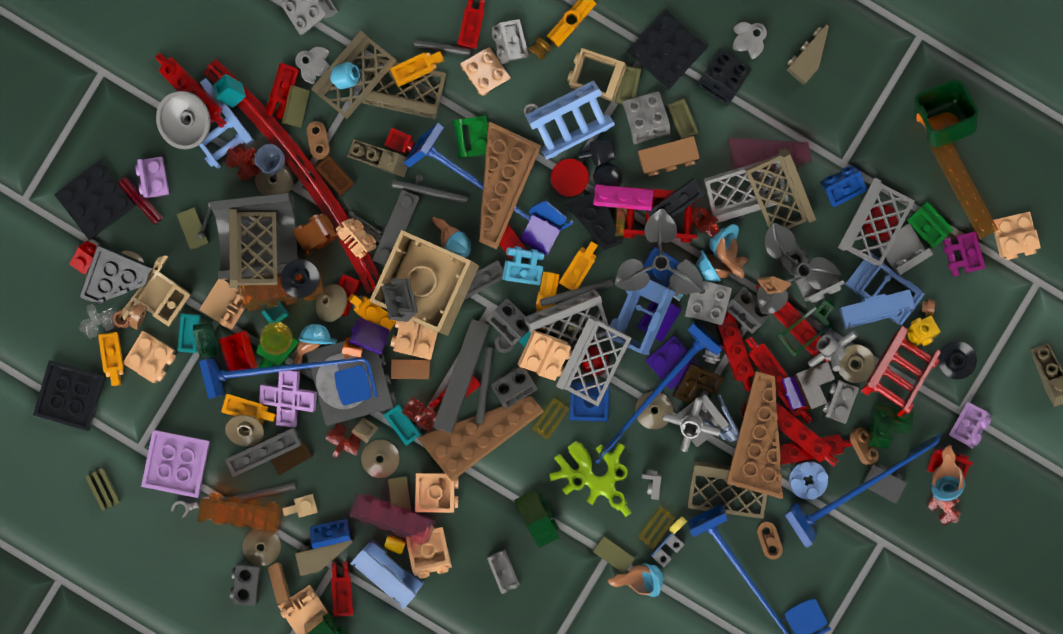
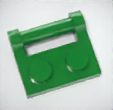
[452,116,488,159]

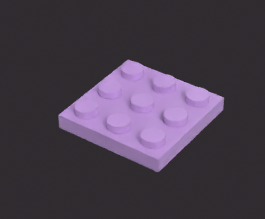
[141,430,210,498]

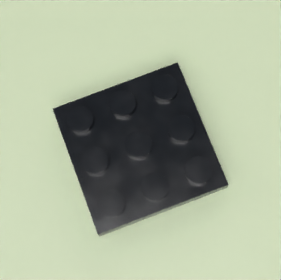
[627,9,708,90]
[54,160,136,240]
[33,360,106,431]

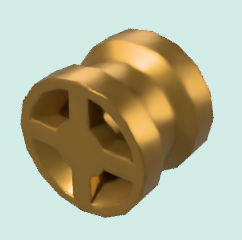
[528,36,552,60]

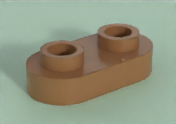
[307,121,330,160]
[129,303,147,330]
[850,428,878,465]
[757,521,783,559]

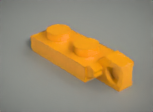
[390,51,444,87]
[559,241,598,290]
[348,294,396,331]
[98,332,124,386]
[221,394,277,423]

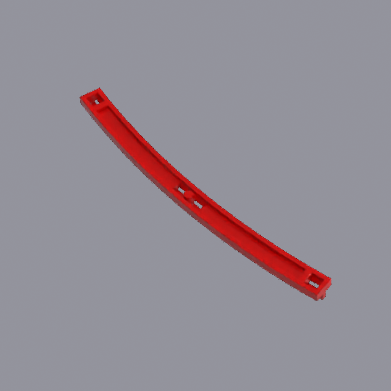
[203,59,380,294]

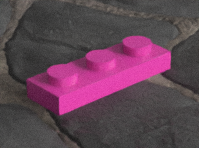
[594,185,653,211]

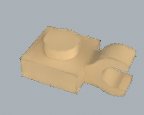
[282,494,318,518]

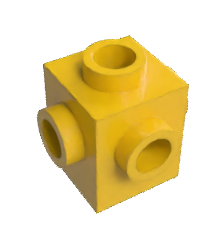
[907,316,941,346]

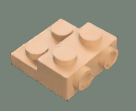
[991,212,1041,260]
[391,320,438,360]
[518,330,572,381]
[123,331,176,383]
[415,473,459,513]
[405,527,452,578]

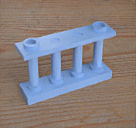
[199,78,254,169]
[525,80,615,160]

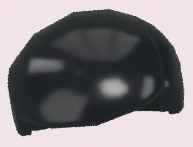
[593,163,622,187]

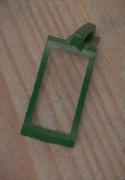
[778,299,835,356]

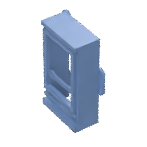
[844,252,925,325]
[606,279,676,355]
[839,289,915,329]
[350,539,424,609]

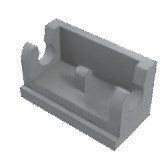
[487,549,520,594]

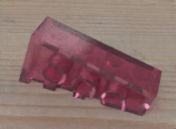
[727,138,812,177]
[349,494,436,545]

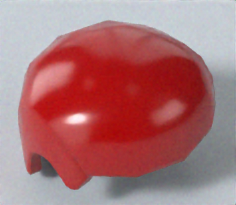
[581,346,609,377]

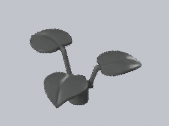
[614,209,703,295]
[757,223,842,314]

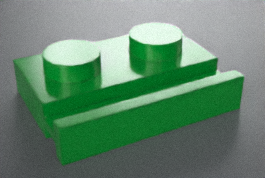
[906,202,953,249]

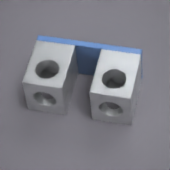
[650,532,685,567]

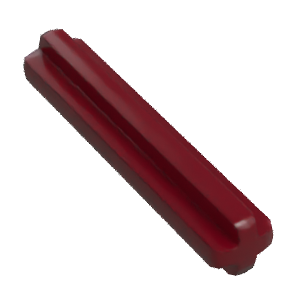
[119,177,163,224]

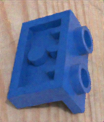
[820,166,867,208]
[310,518,351,549]

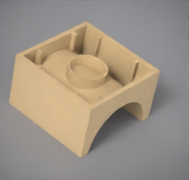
[370,230,479,336]

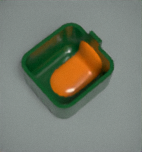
[914,79,978,148]

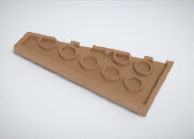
[479,122,541,249]
[726,371,783,499]
[417,396,543,481]

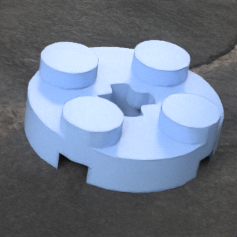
[789,461,828,500]

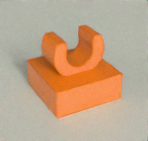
[342,337,364,359]

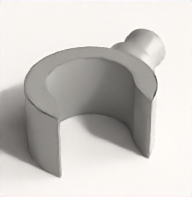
[171,500,199,518]

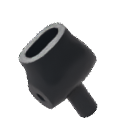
[579,139,615,165]

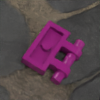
[943,231,985,277]

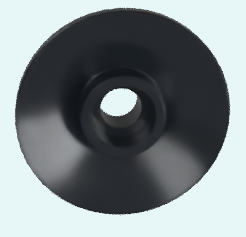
[280,259,320,298]
[938,341,977,379]

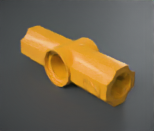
[546,0,597,47]
[536,272,559,331]

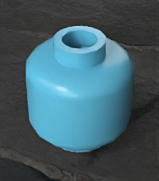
[330,62,360,89]

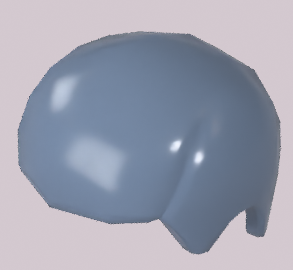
[254,144,285,175]

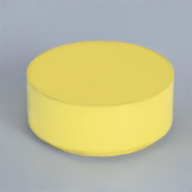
[669,517,687,534]

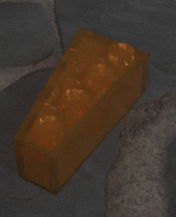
[239,270,324,312]
[198,493,283,532]

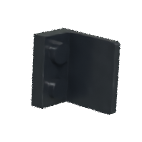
[696,49,751,106]

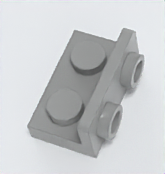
[492,19,529,64]
[822,380,859,424]
[641,469,661,500]

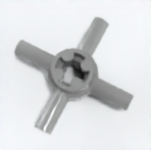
[808,327,858,371]
[663,397,721,452]

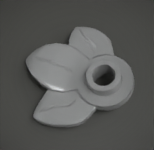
[733,22,767,59]
[295,47,330,84]

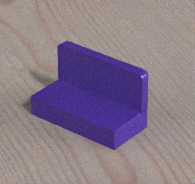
[637,301,681,342]

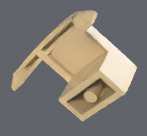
[122,256,192,327]

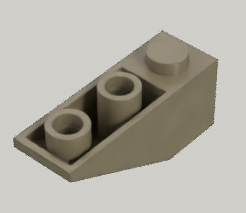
[787,25,829,85]
[347,139,408,177]
[1030,343,1063,407]
[295,538,354,576]

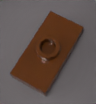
[315,155,355,196]

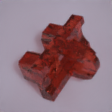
[225,146,261,181]
[691,207,721,238]
[401,397,437,432]
[325,424,361,458]
[927,495,961,526]

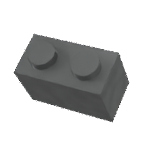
[860,463,907,503]

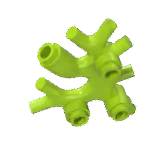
[549,441,632,517]

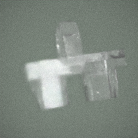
[79,304,115,339]

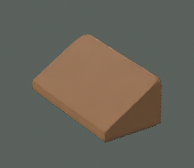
[757,276,792,294]
[391,359,430,379]
[268,563,291,604]

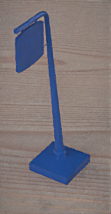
[404,123,573,231]
[596,320,723,463]
[199,358,379,406]
[785,432,942,548]
[688,503,831,634]

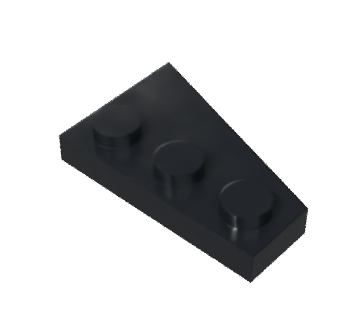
[565,192,622,251]

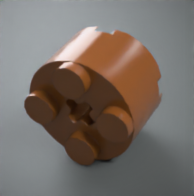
[293,214,338,255]

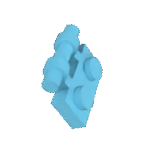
[502,247,544,285]

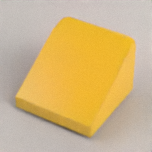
[384,535,406,554]

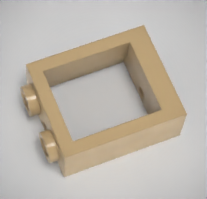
[567,48,627,102]

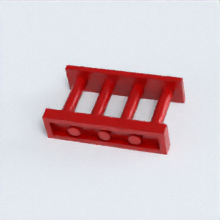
[619,187,700,243]
[861,326,941,417]

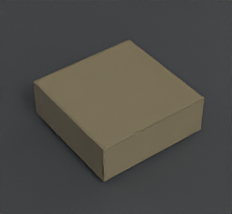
[352,417,378,443]

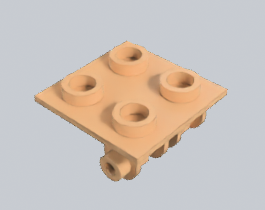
[460,47,510,96]
[336,218,378,259]
[199,279,252,330]
[278,585,328,634]

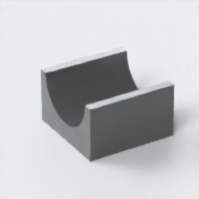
[211,193,300,281]

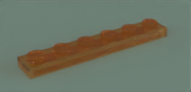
[926,138,998,239]

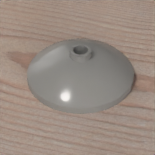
[156,91,210,149]

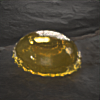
[260,322,293,355]

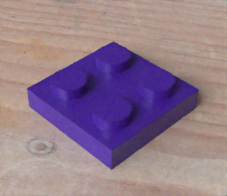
[645,336,699,389]

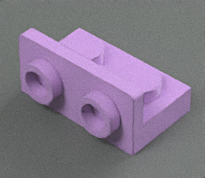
[135,156,170,199]
[949,402,991,449]

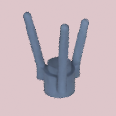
[703,394,740,442]

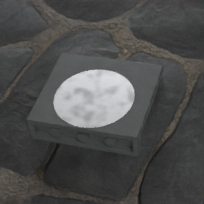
[306,341,396,426]

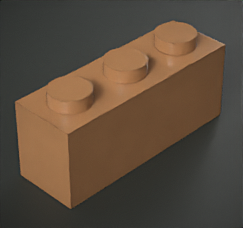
[637,136,700,177]

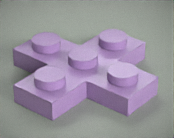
[259,370,317,428]

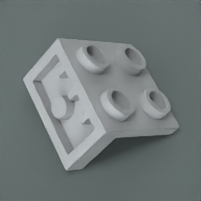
[281,0,338,35]
[623,92,670,144]
[877,224,933,275]
[795,278,845,303]
[684,281,732,325]
[675,394,729,447]

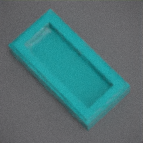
[177,313,201,353]
[383,404,422,446]

